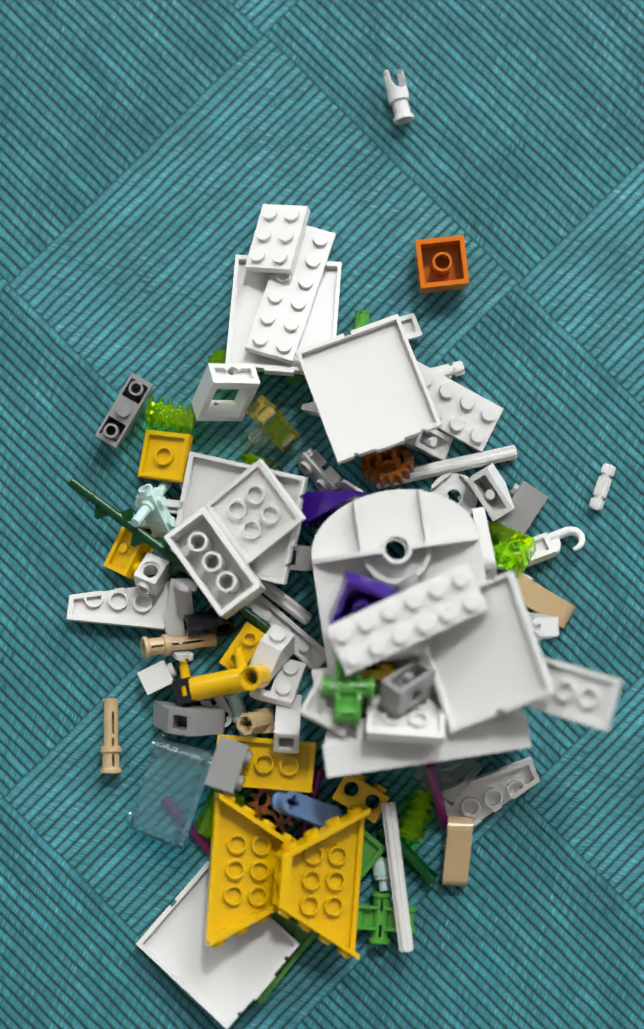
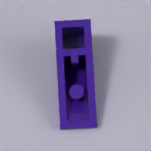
[301,491,365,528]

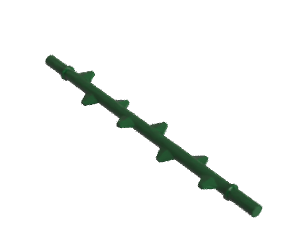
[67,477,271,633]

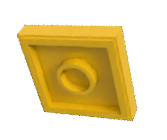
[137,429,193,483]

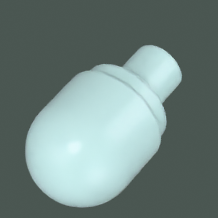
[372,856,390,892]

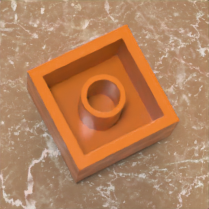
[414,235,469,294]

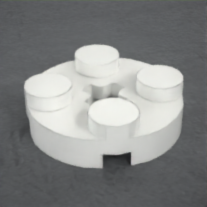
[430,473,478,515]

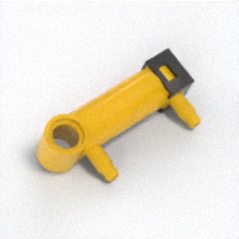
[172,647,271,705]

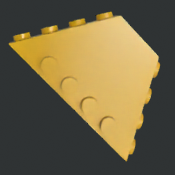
[204,791,297,948]
[272,804,371,960]

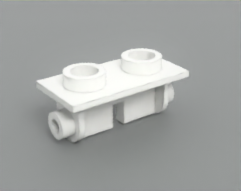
[296,448,342,491]

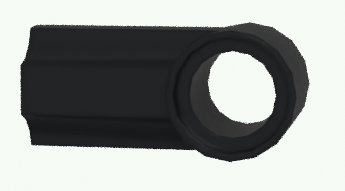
[183,607,235,637]

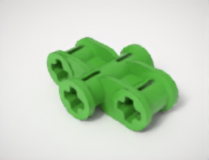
[322,651,374,726]
[357,891,417,944]

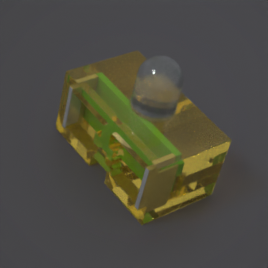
[245,395,300,452]

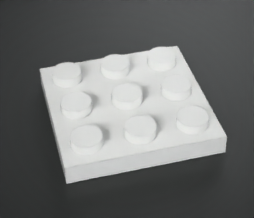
[204,459,306,564]
[366,680,445,745]

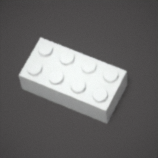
[164,507,266,619]

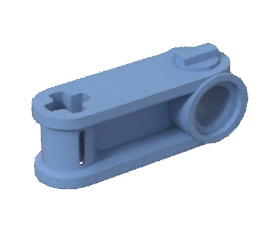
[271,790,343,829]

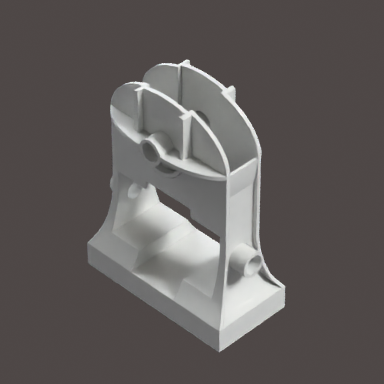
[311,489,531,778]

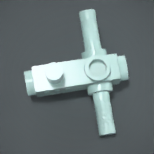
[130,481,176,538]

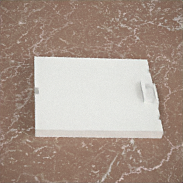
[225,255,342,376]
[296,314,442,465]
[170,452,308,585]
[426,571,555,733]
[136,860,301,1029]

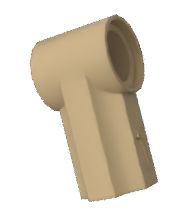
[236,707,275,735]

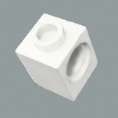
[133,552,171,596]
[137,660,178,695]

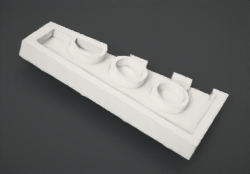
[66,581,170,631]
[441,757,540,827]

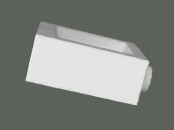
[191,363,260,421]

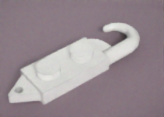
[495,526,585,572]

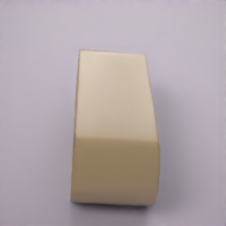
[515,572,576,629]
[441,816,473,887]

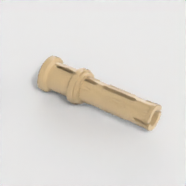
[140,633,217,659]
[100,698,122,773]

